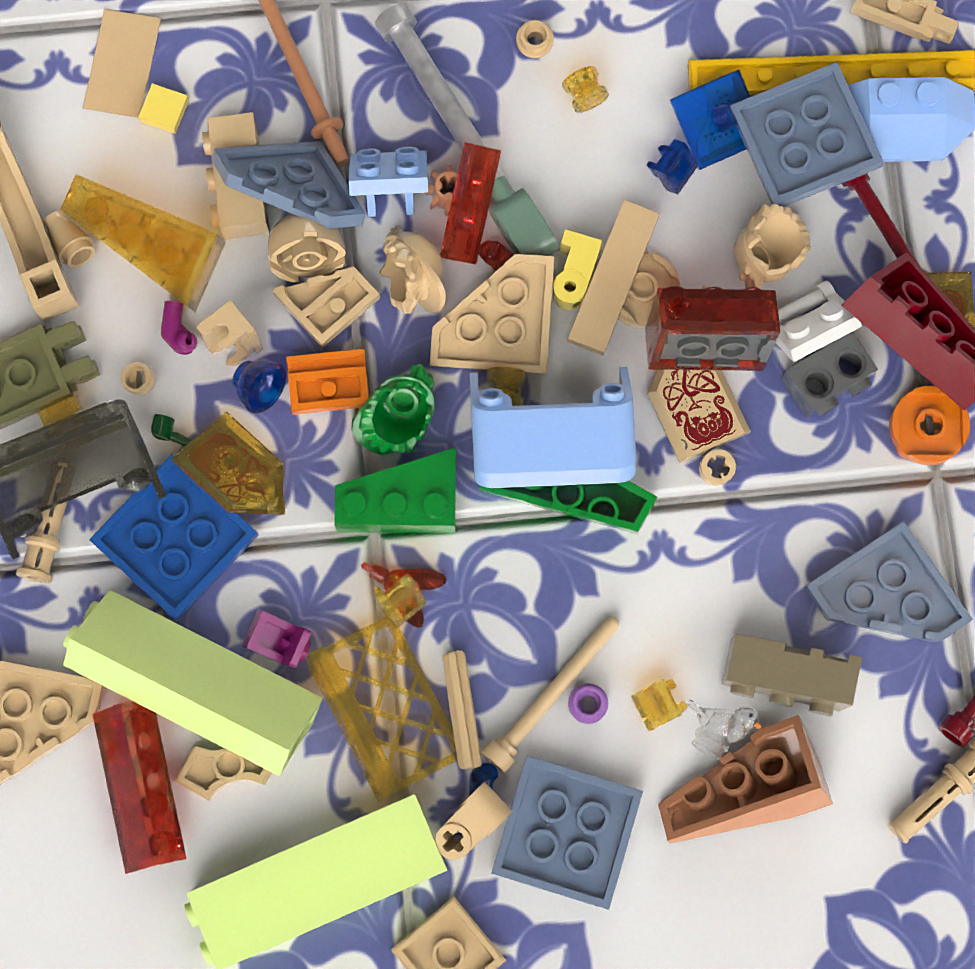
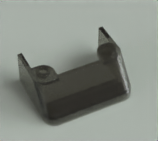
[0,399,166,560]

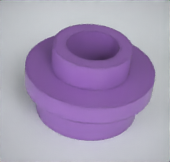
[568,683,608,724]

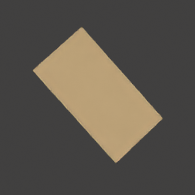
[83,9,161,118]

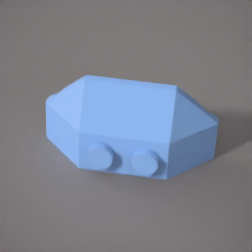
[848,77,975,162]

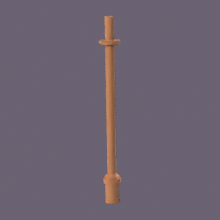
[258,0,350,167]

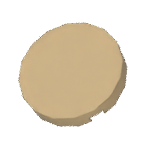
[618,251,681,328]

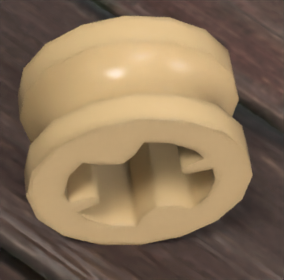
[699,449,736,486]

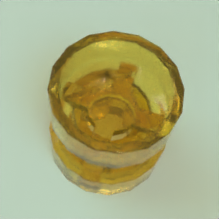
[487,367,526,406]

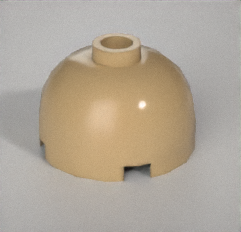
[267,213,346,283]

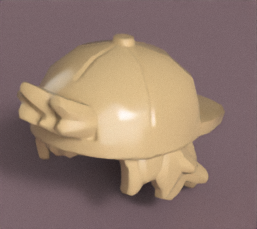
[734,204,811,290]
[379,225,446,314]

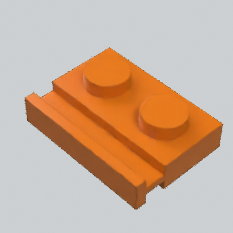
[286,349,369,415]

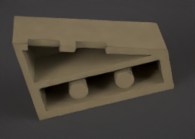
[721,634,862,716]

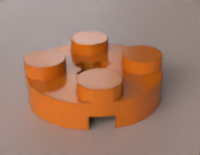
[889,386,970,465]

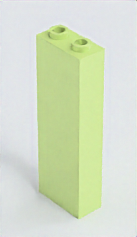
[63,590,323,776]
[184,794,448,969]

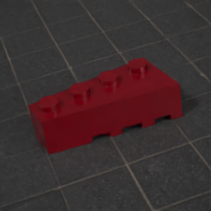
[841,252,975,410]

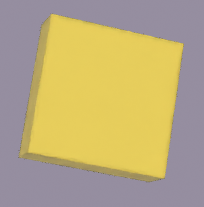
[138,84,189,134]

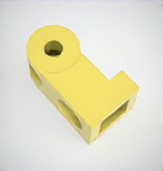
[552,229,602,310]

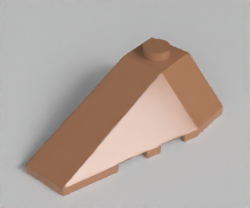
[658,715,833,844]

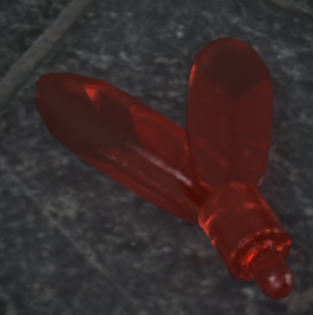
[361,562,447,628]

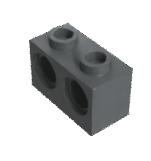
[781,332,878,417]

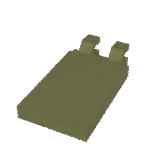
[0,321,101,430]

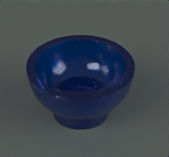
[233,359,286,414]

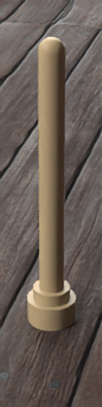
[481,616,619,774]

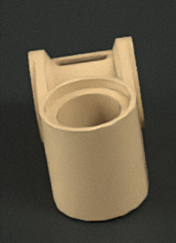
[435,782,513,860]

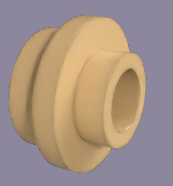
[516,20,554,58]

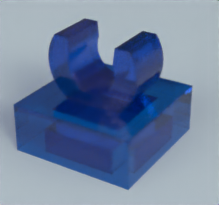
[647,139,699,195]

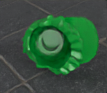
[351,363,435,455]

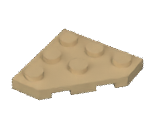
[430,254,554,374]
[0,660,105,785]

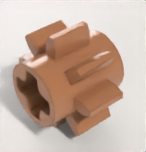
[423,165,472,216]

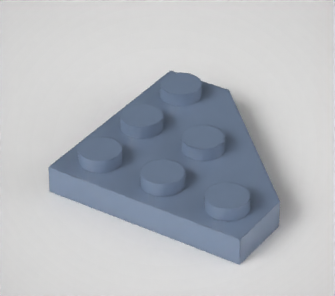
[212,141,366,229]
[804,521,973,643]

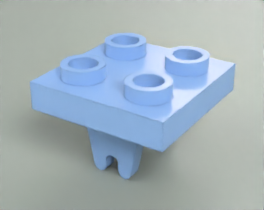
[349,147,428,217]

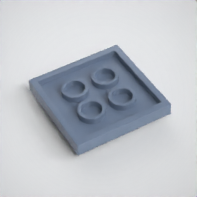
[730,62,884,207]
[491,755,643,910]

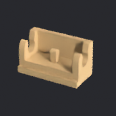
[196,300,263,367]

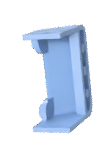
[470,366,636,488]

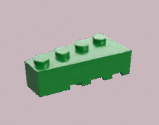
[479,481,658,534]

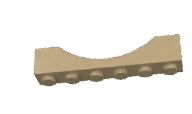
[0,122,80,322]

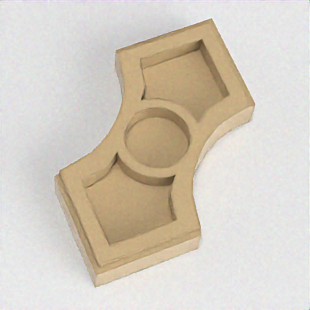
[173,745,272,801]

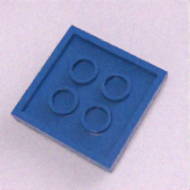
[89,454,259,621]

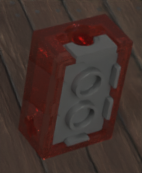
[645,286,780,371]

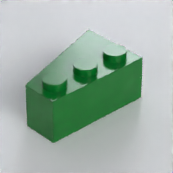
[334,447,456,534]

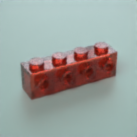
[92,701,187,874]

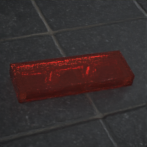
[440,142,501,265]

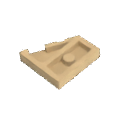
[272,266,380,348]

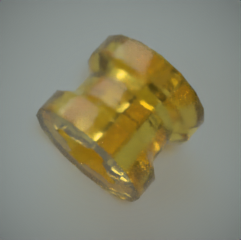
[562,66,609,113]

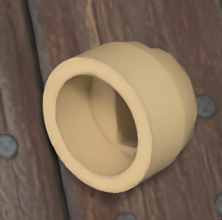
[121,362,156,395]

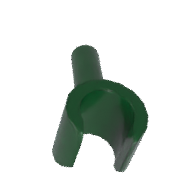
[151,414,202,452]

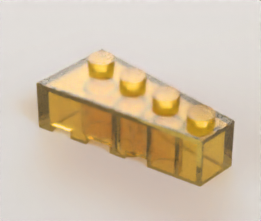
[60,174,226,312]

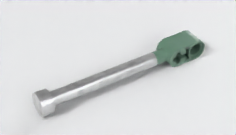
[375,3,559,256]

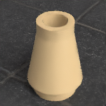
[44,210,95,268]

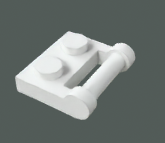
[758,280,862,362]

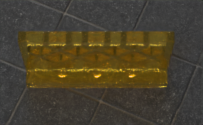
[305,614,458,803]

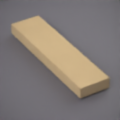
[567,200,660,356]

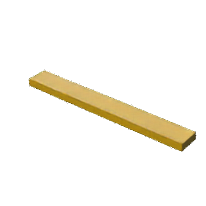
[687,50,975,98]

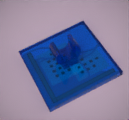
[670,69,750,170]

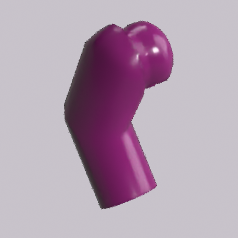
[160,301,197,355]

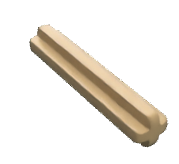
[442,651,482,770]

